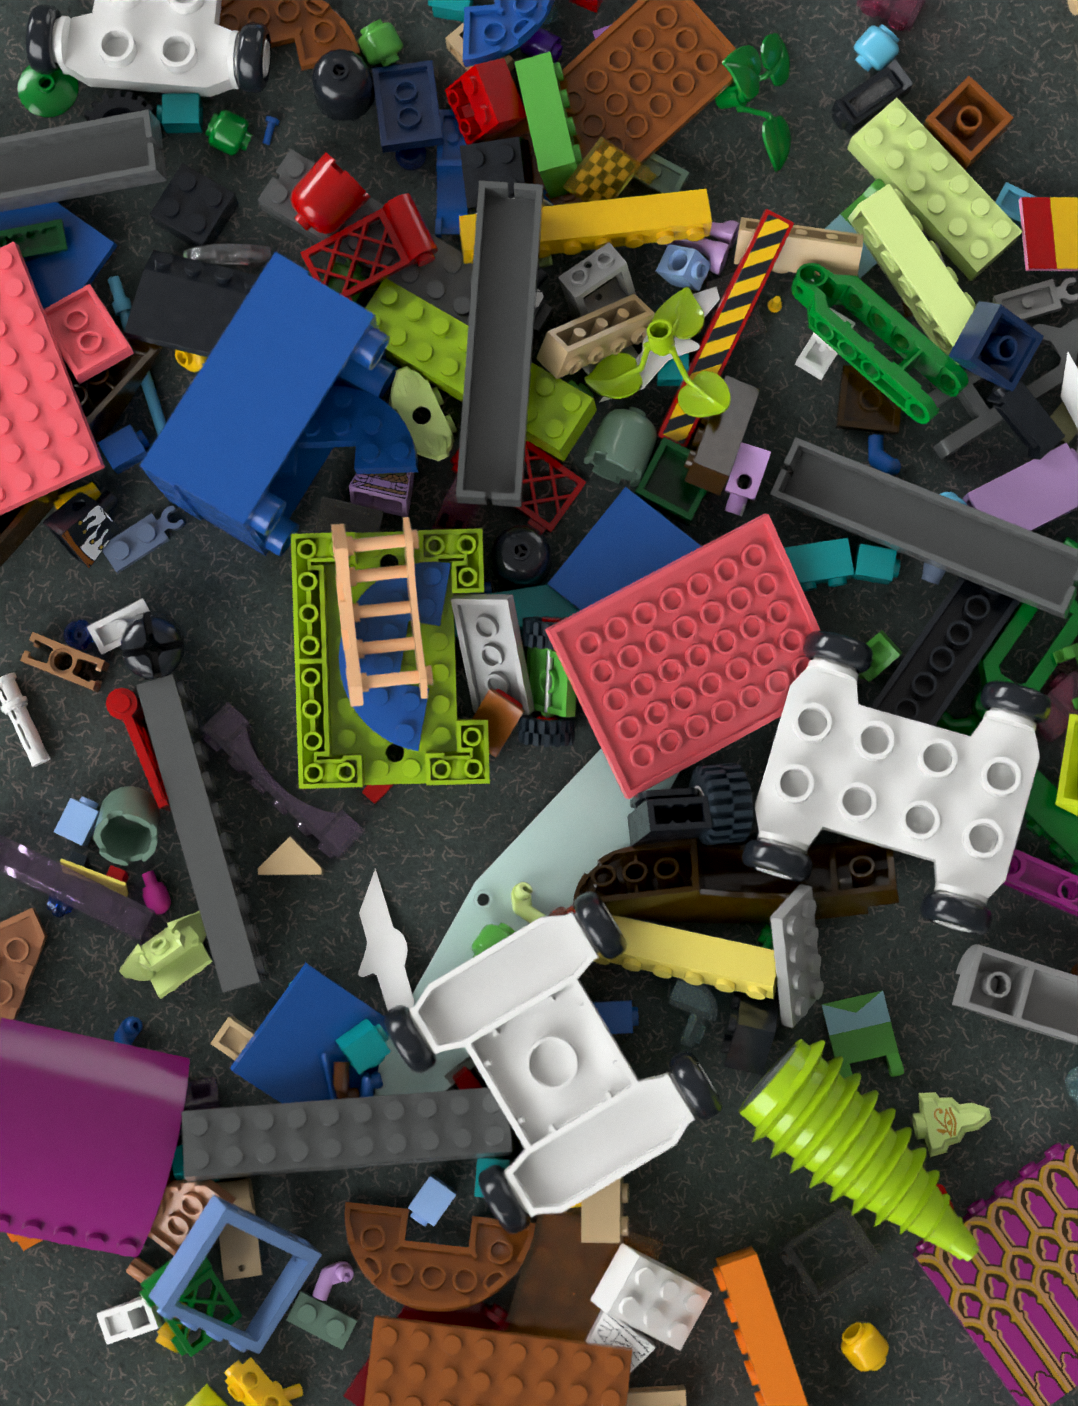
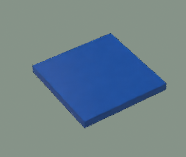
[0,202,117,309]
[547,487,702,611]
[230,963,389,1104]

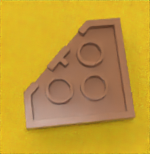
[0,908,48,1020]
[148,1180,236,1256]

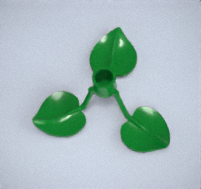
[715,33,791,172]

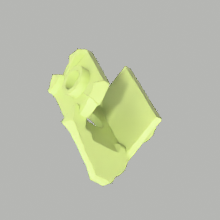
[389,366,457,461]
[119,911,213,999]

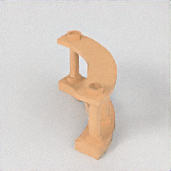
[331,517,433,707]

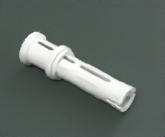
[0,672,51,767]

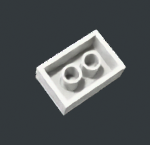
[590,1243,712,1350]

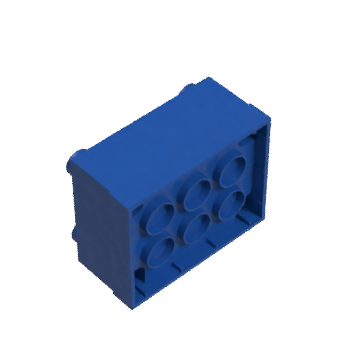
[140,252,398,557]

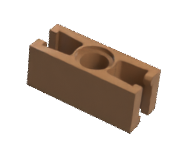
[20,632,110,693]

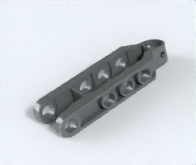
[915,318,1078,461]

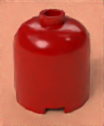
[290,152,371,234]

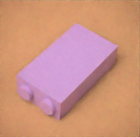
[963,443,1078,532]

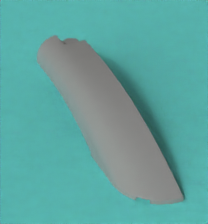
[952,944,1078,1045]

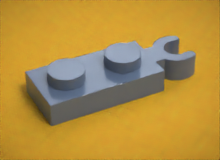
[103,506,185,573]

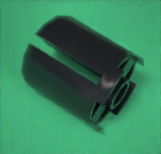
[121,611,184,679]

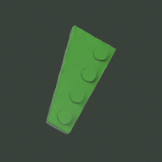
[515,52,583,199]

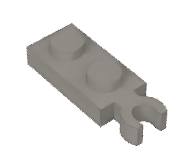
[992,278,1078,321]

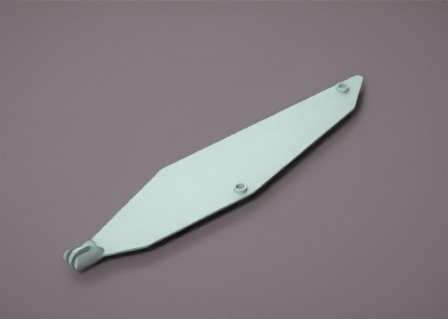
[375,748,679,1096]

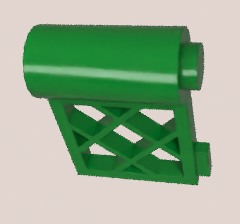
[139,1257,242,1357]

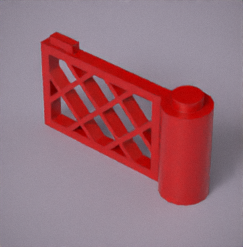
[300,193,438,301]
[450,440,587,534]
[106,688,171,811]

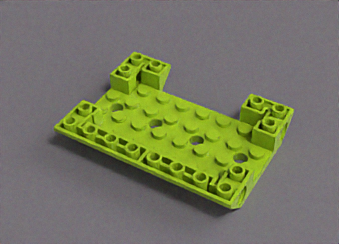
[291,528,490,789]

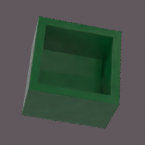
[635,437,707,527]

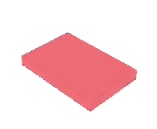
[44,284,134,384]

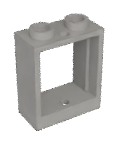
[558,242,636,319]

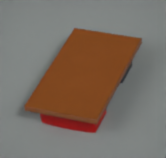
[472,688,524,758]

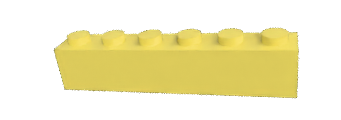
[593,915,777,1000]

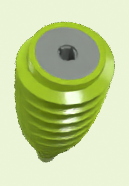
[738,1039,979,1262]

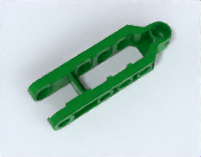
[791,263,969,424]
[971,537,1078,721]

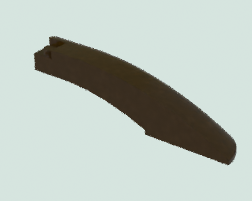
[573,838,899,923]

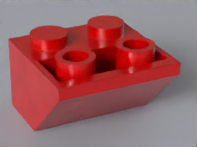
[445,58,527,145]

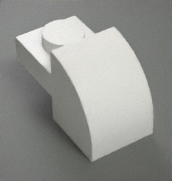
[795,308,856,380]
[96,1296,163,1344]

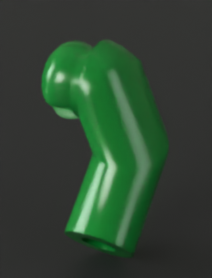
[937,711,981,736]

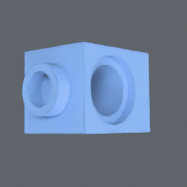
[656,244,711,291]
[54,796,100,847]
[408,1173,457,1227]

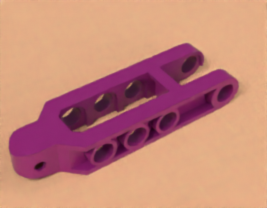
[1002,849,1078,918]

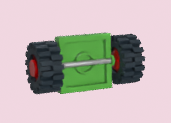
[518,616,577,747]

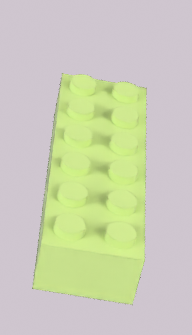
[847,98,1022,281]
[847,184,976,365]

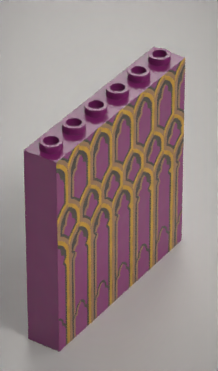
[912,1142,1078,1406]

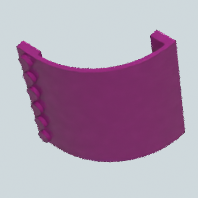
[0,1017,190,1258]

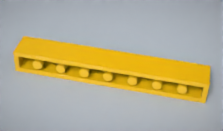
[459,189,712,264]

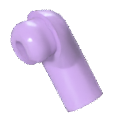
[312,1261,354,1301]

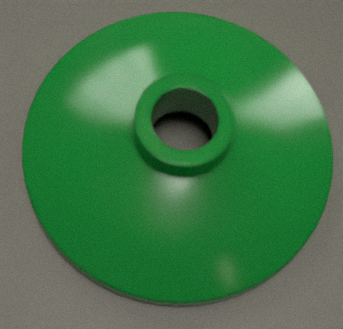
[18,65,79,117]

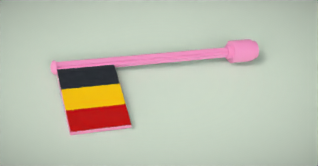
[1019,197,1078,271]

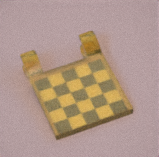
[563,136,657,202]

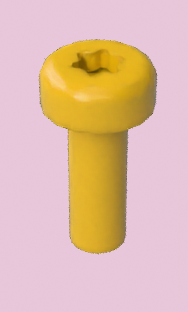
[768,296,782,313]

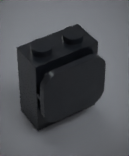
[627,788,712,846]

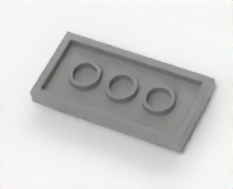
[451,594,535,715]
[770,884,824,1028]

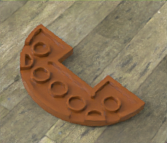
[219,0,361,71]
[345,1202,536,1312]

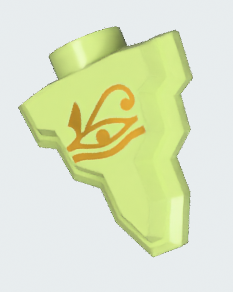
[912,1092,991,1157]

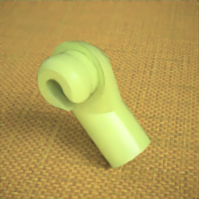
[511,882,545,923]

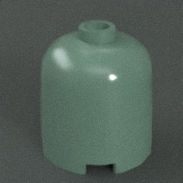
[583,407,657,487]
[93,786,160,866]

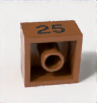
[923,76,1014,171]

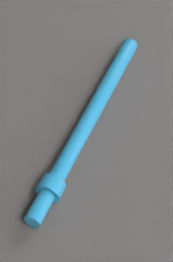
[108,276,166,436]

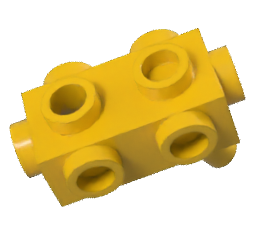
[224,1357,303,1406]

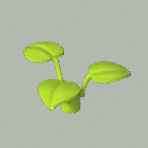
[585,287,731,418]

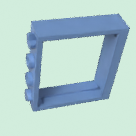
[149,1194,322,1354]

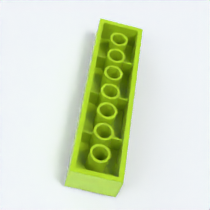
[365,278,597,461]

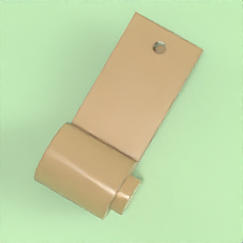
[217,1178,263,1281]

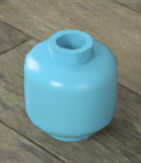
[854,24,899,72]

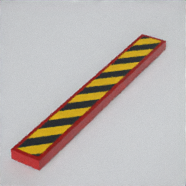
[657,209,794,448]

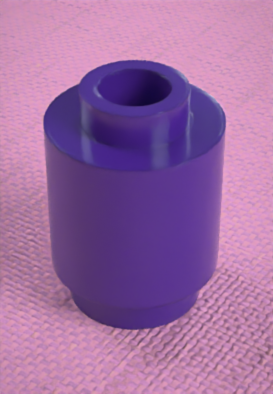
[519,27,563,63]

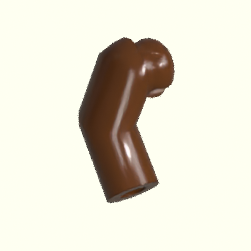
[333,1062,359,1099]

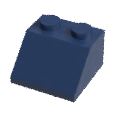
[948,301,1044,392]

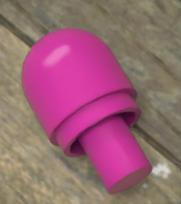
[142,871,171,915]

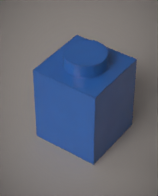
[98,424,151,474]
[593,1000,639,1034]

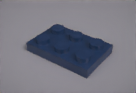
[372,60,444,153]

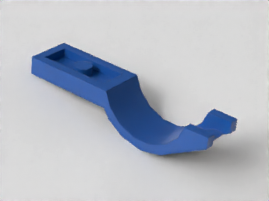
[435,110,468,238]

